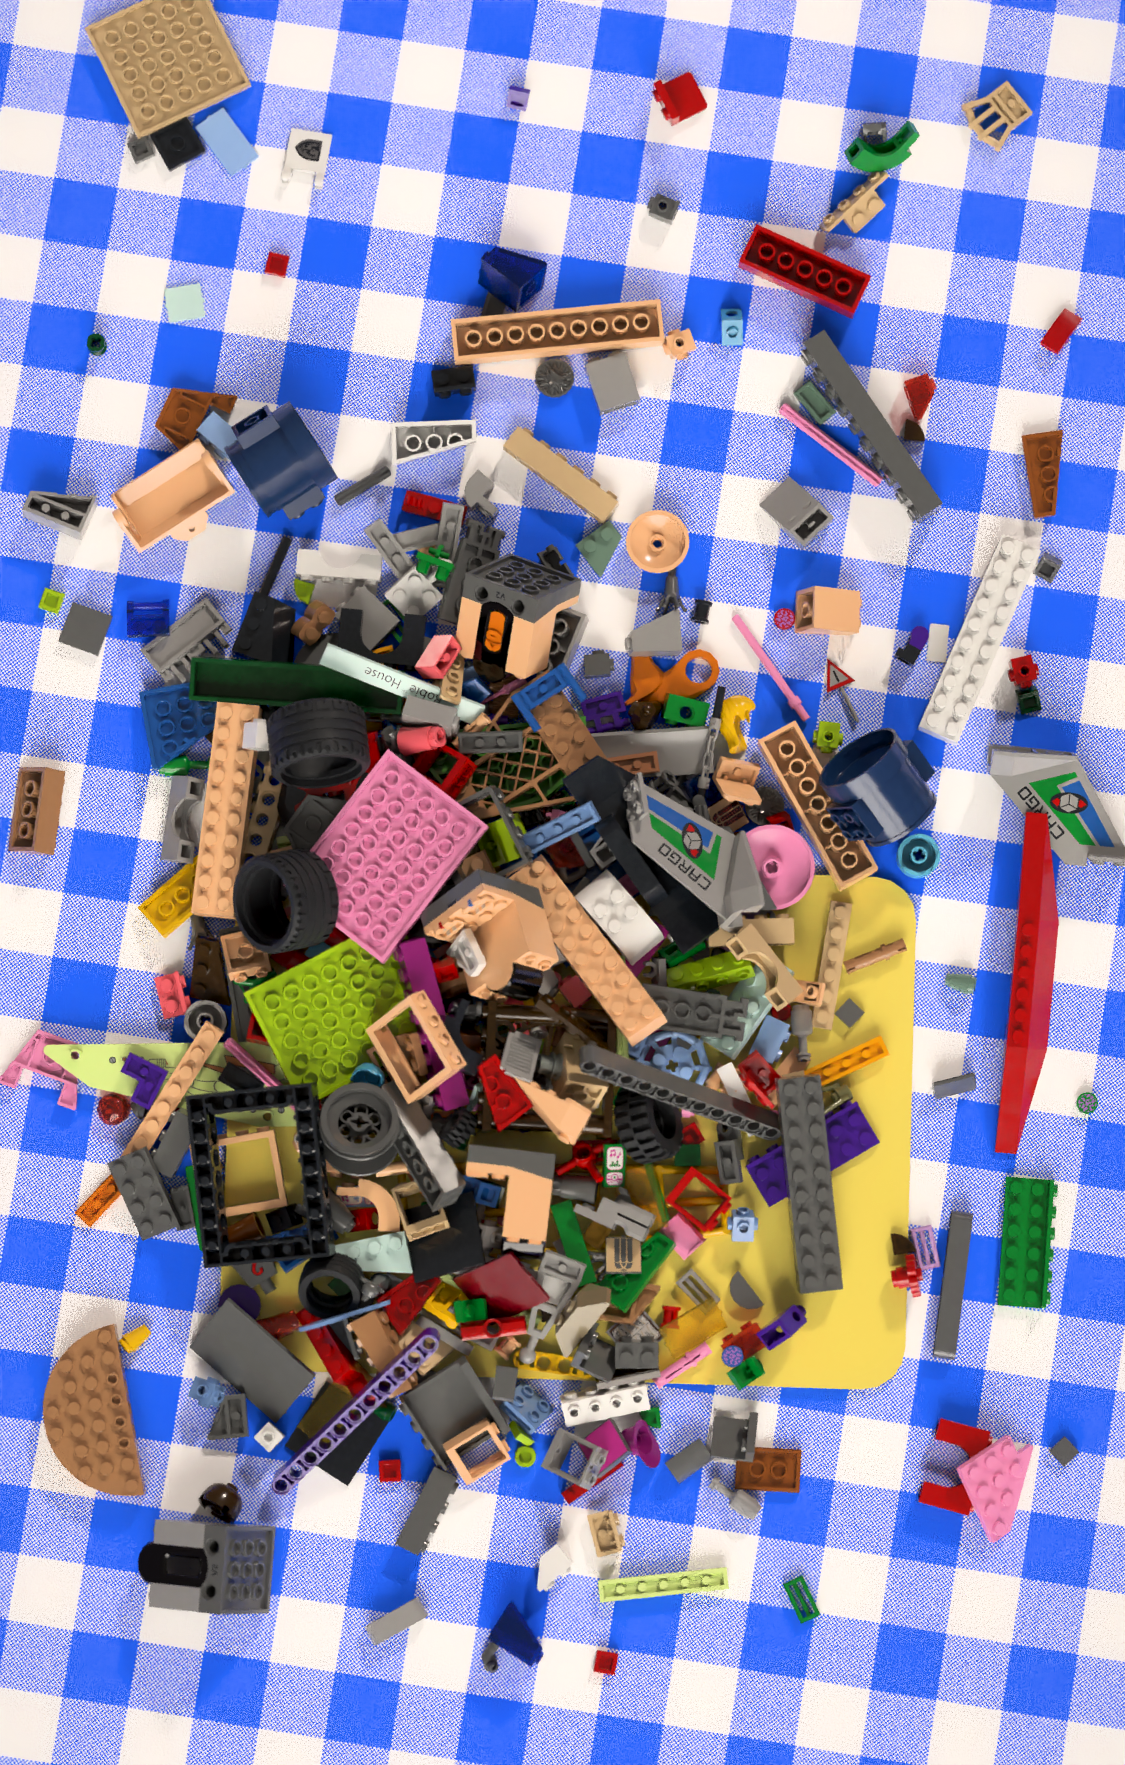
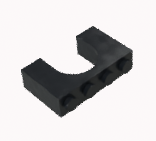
[338,608,427,671]

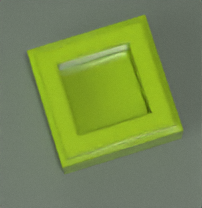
[38,587,66,615]

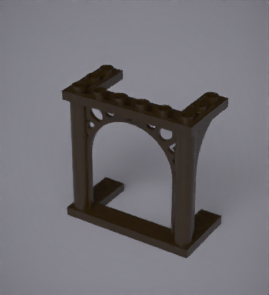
[475,1000,617,1139]

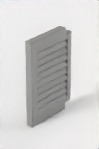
[500,1031,542,1083]

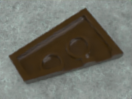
[190,935,231,1006]

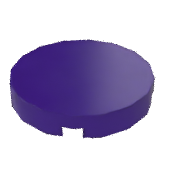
[218,1284,261,1320]

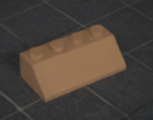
[8,767,65,855]

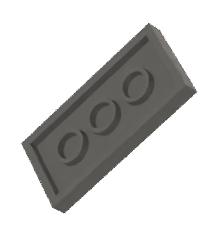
[107,1146,182,1241]

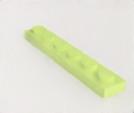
[598,1567,729,1602]

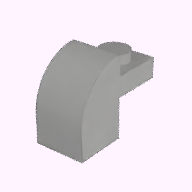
[464,469,499,519]

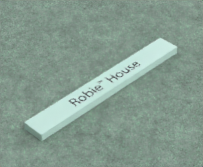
[319,643,485,724]

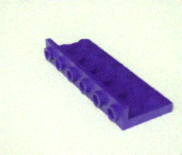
[745,1100,880,1207]

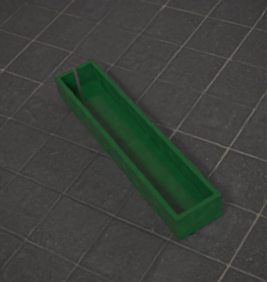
[189,656,406,714]

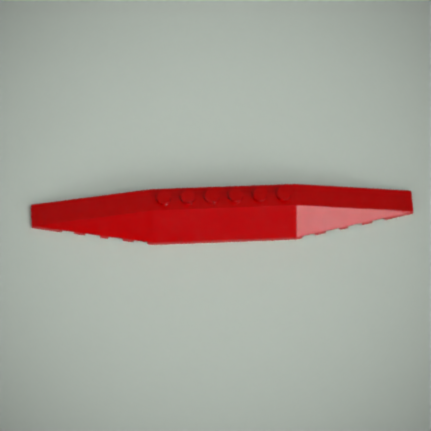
[995,812,1059,1154]

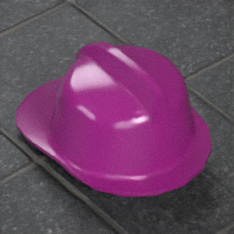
[622,1420,661,1468]

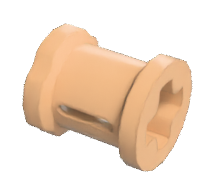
[493,1336,522,1361]

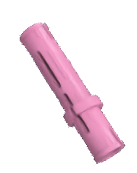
[653,1341,713,1389]

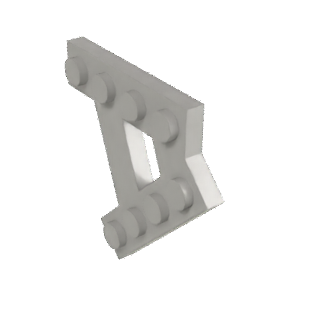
[363,502,465,588]

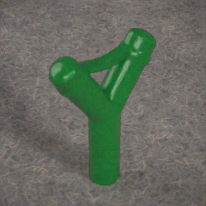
[233,968,277,1004]

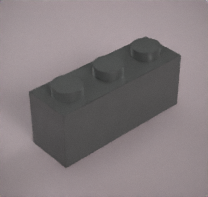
[150,1107,190,1178]

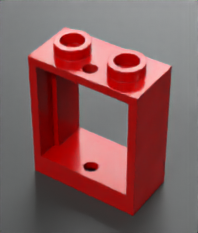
[412,745,477,800]
[664,1166,732,1233]

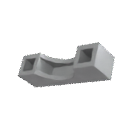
[160,776,205,864]

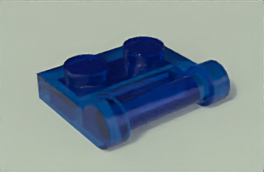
[127,599,170,638]

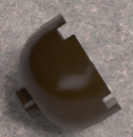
[198,1483,242,1524]

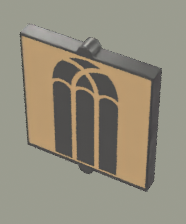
[606,1235,641,1276]

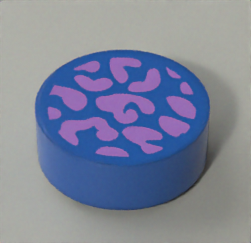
[722,1346,743,1367]

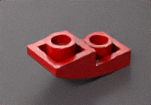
[1040,308,1082,355]

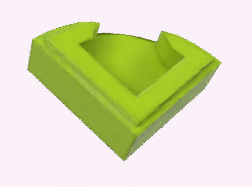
[294,578,315,605]
[508,1420,534,1446]

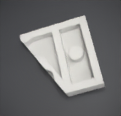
[446,928,487,977]

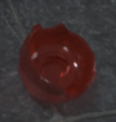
[97,1092,131,1126]

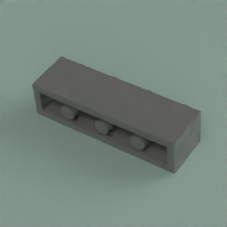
[395,1466,459,1556]

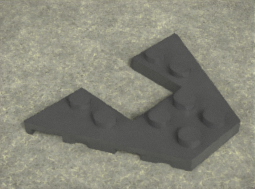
[283,794,348,850]

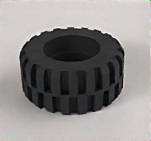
[614,1087,684,1164]

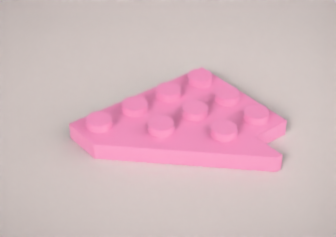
[956,1435,1033,1543]

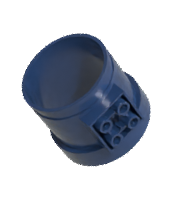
[224,401,338,520]
[819,728,937,847]

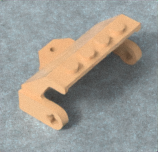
[110,438,235,553]

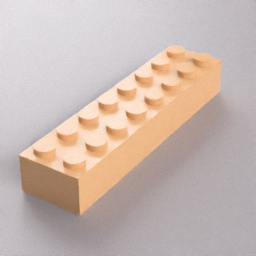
[757,720,878,892]

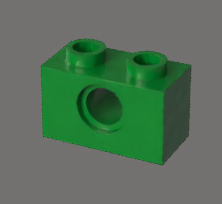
[660,692,710,727]

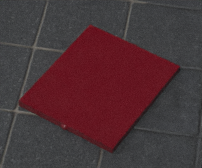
[452,1251,550,1325]

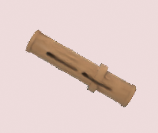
[843,938,908,974]

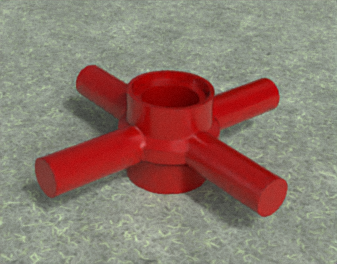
[555,1137,614,1183]

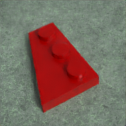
[376,1273,442,1336]

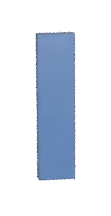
[522,800,601,854]

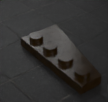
[533,992,610,1051]

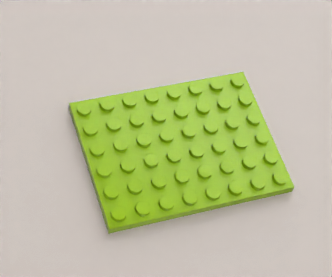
[243,935,447,1099]

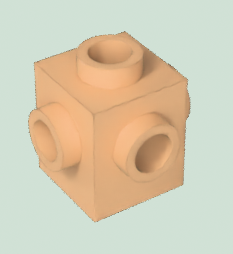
[662,329,696,361]

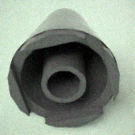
[295,1185,356,1234]

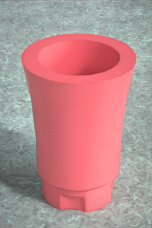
[397,726,446,756]

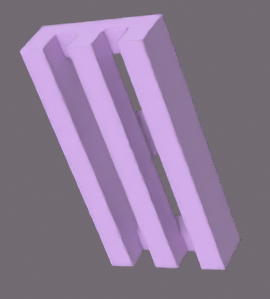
[910,1225,941,1271]

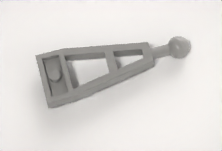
[519,1249,587,1364]

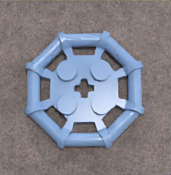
[634,1030,712,1086]

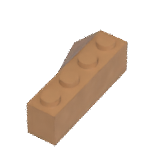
[346,1307,418,1399]

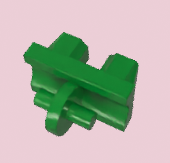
[416,544,456,582]

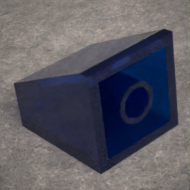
[478,247,548,312]
[487,1599,544,1667]

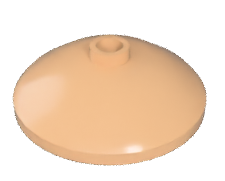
[626,510,689,573]

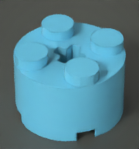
[896,834,940,879]

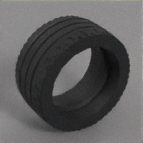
[298,1253,364,1319]

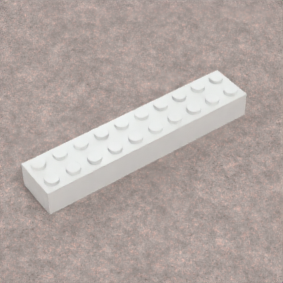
[917,534,1041,746]

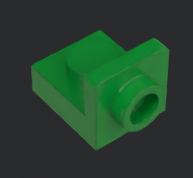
[454,1298,488,1323]

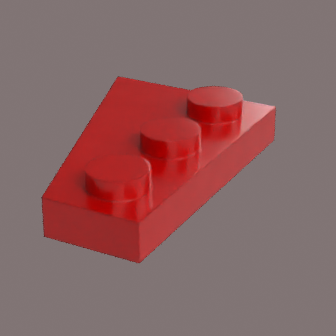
[477,1054,533,1132]

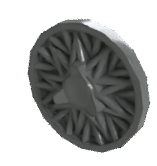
[535,359,574,398]
[745,786,785,826]

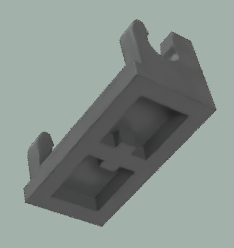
[169,1185,196,1231]

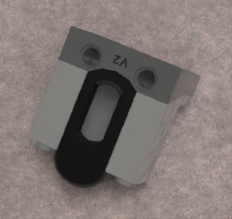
[137,1519,276,1615]

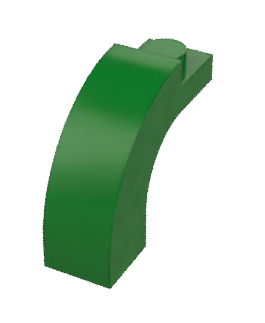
[844,120,920,172]

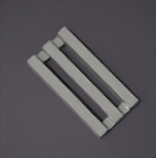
[676,1268,720,1314]

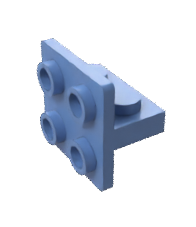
[499,1381,554,1436]

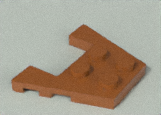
[154,388,238,450]

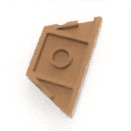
[582,1274,660,1325]

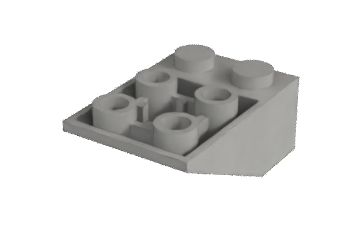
[759,476,834,550]

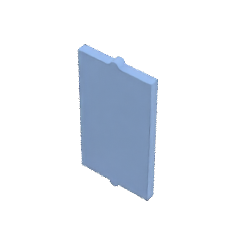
[195,108,259,177]

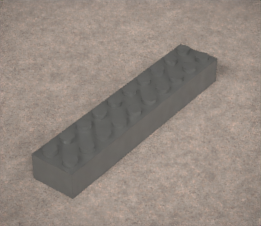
[800,330,943,525]
[775,1074,843,1294]

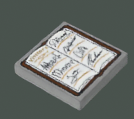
[606,1311,666,1342]

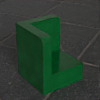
[674,1144,701,1167]

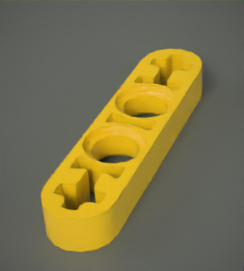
[513,1350,592,1378]

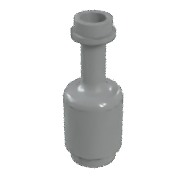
[790,1004,813,1062]
[708,1476,762,1521]

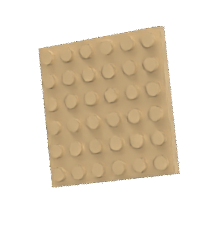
[84,0,252,139]

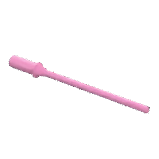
[480,678,527,705]

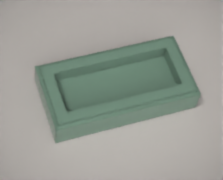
[793,380,836,426]

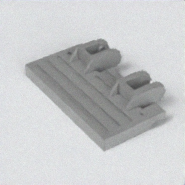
[140,598,232,683]

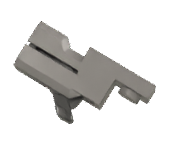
[573,1186,656,1242]

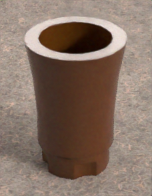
[228,1212,266,1242]

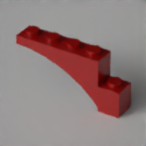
[295,1308,375,1400]

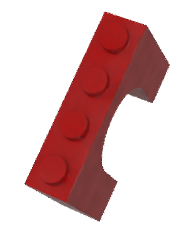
[917,1418,993,1516]

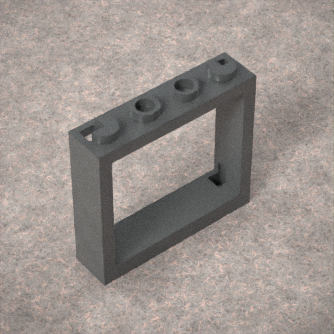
[451,785,533,885]

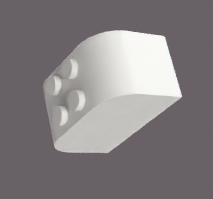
[574,869,664,966]

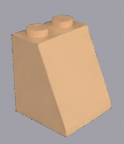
[794,586,862,636]

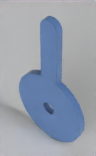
[298,1300,391,1332]

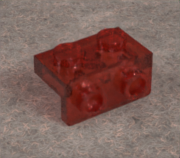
[720,1321,766,1362]

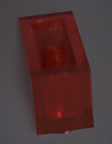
[902,373,936,424]

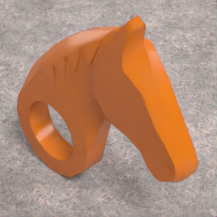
[624,649,720,706]

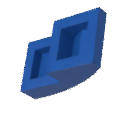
[460,1174,501,1208]

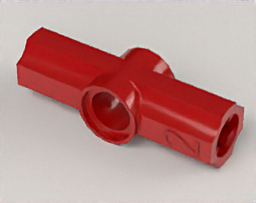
[460,1315,527,1341]

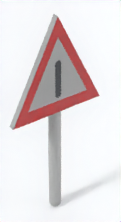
[827,659,859,723]

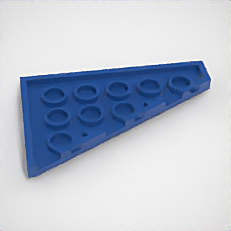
[139,682,248,772]

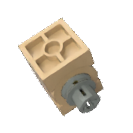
[535,1032,608,1113]

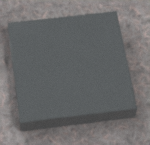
[58,602,113,657]

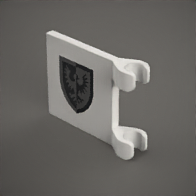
[281,128,333,190]

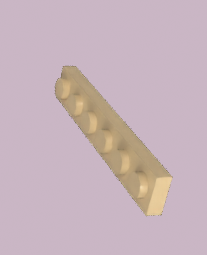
[812,900,852,1030]

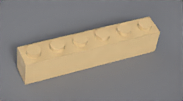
[503,426,619,525]

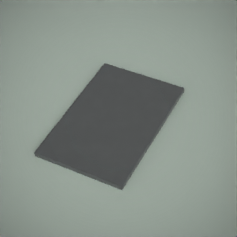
[189,1298,316,1424]

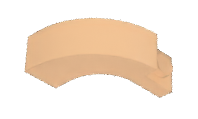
[336,1179,401,1232]

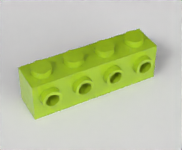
[666,951,756,992]

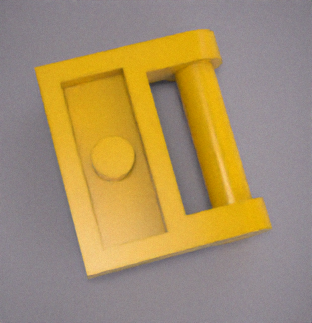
[423,1281,469,1329]

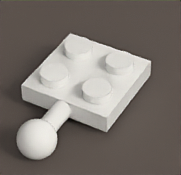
[384,558,453,616]

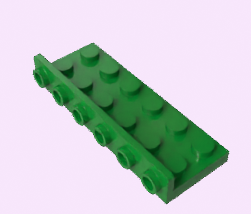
[997,1177,1058,1309]

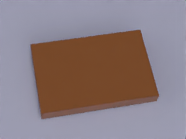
[735,1447,802,1493]

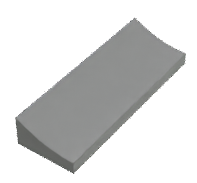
[590,726,714,778]

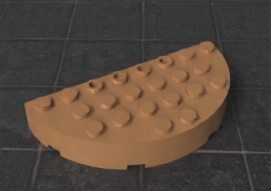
[43,1324,147,1496]

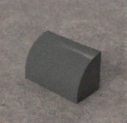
[665,1438,714,1484]

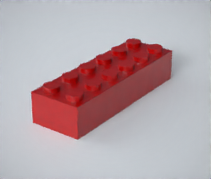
[738,224,871,319]

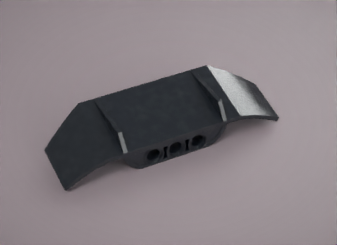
[562,755,719,955]

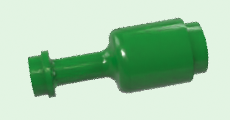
[159,755,210,776]

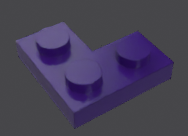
[120,1052,169,1110]

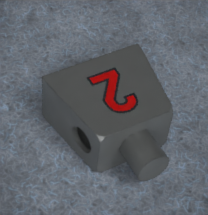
[232,1262,278,1295]

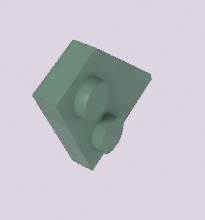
[575,520,622,578]

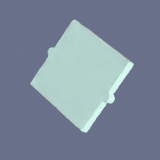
[164,283,206,323]

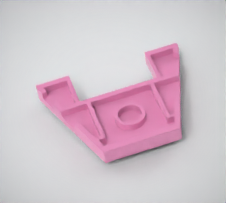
[0,1029,79,1111]

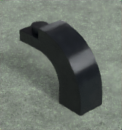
[439,998,484,1076]

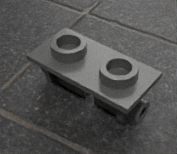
[537,544,574,576]

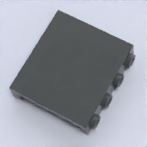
[398,1356,511,1472]

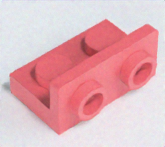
[154,971,191,1020]

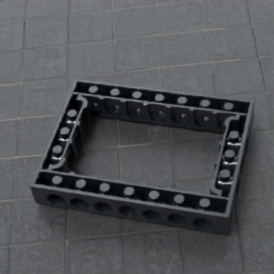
[185,1082,336,1268]

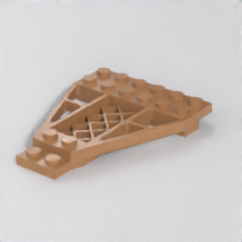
[455,670,608,820]

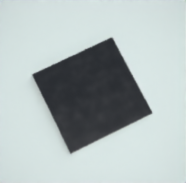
[404,1191,486,1283]
[285,1381,389,1486]

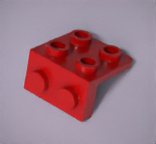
[651,72,708,126]
[737,1050,782,1109]

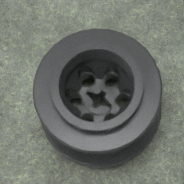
[318,1082,401,1177]

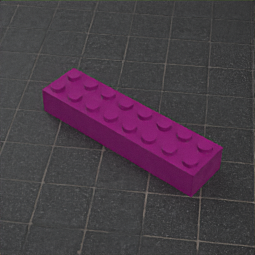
[392,936,470,1111]

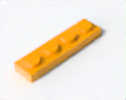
[804,1035,890,1086]

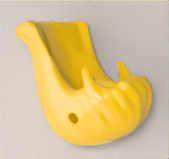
[720,695,756,755]

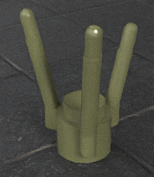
[822,1082,853,1115]

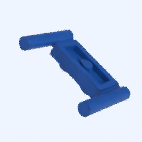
[511,663,588,733]

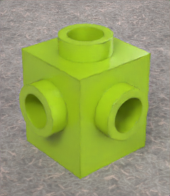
[812,721,843,754]

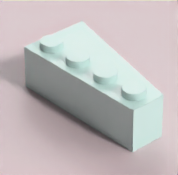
[335,1231,413,1273]

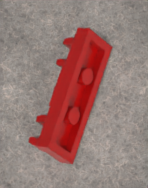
[401,490,468,528]

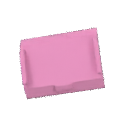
[659,1213,706,1260]

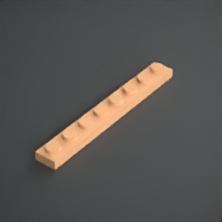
[120,1021,224,1157]

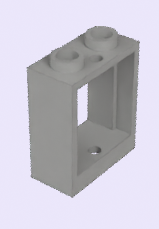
[541,1427,609,1490]

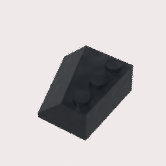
[232,591,296,663]

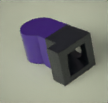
[894,626,929,667]

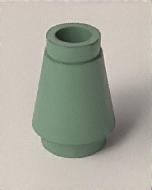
[944,973,977,995]

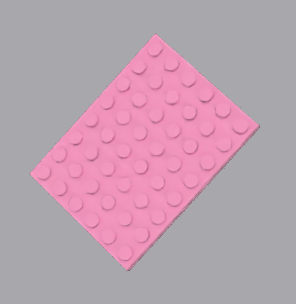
[283,749,489,964]

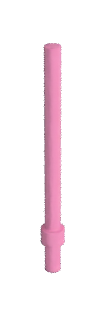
[731,614,810,722]

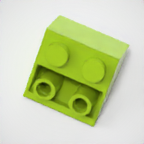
[477,812,526,867]

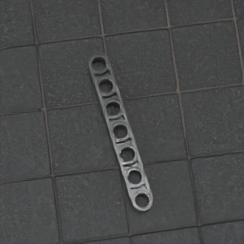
[933,1210,973,1360]

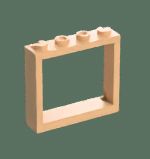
[366,990,467,1104]
[189,1126,289,1217]

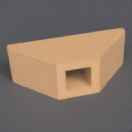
[792,980,826,1007]

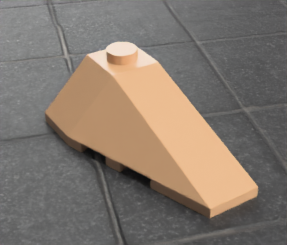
[513,1077,592,1145]

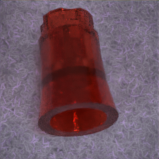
[255,1309,300,1340]

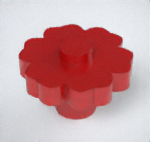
[891,1254,923,1298]

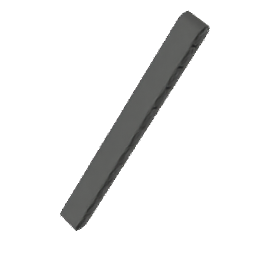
[579,1045,781,1140]

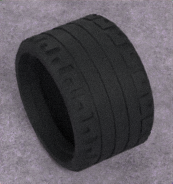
[266,698,371,788]
[233,848,339,954]

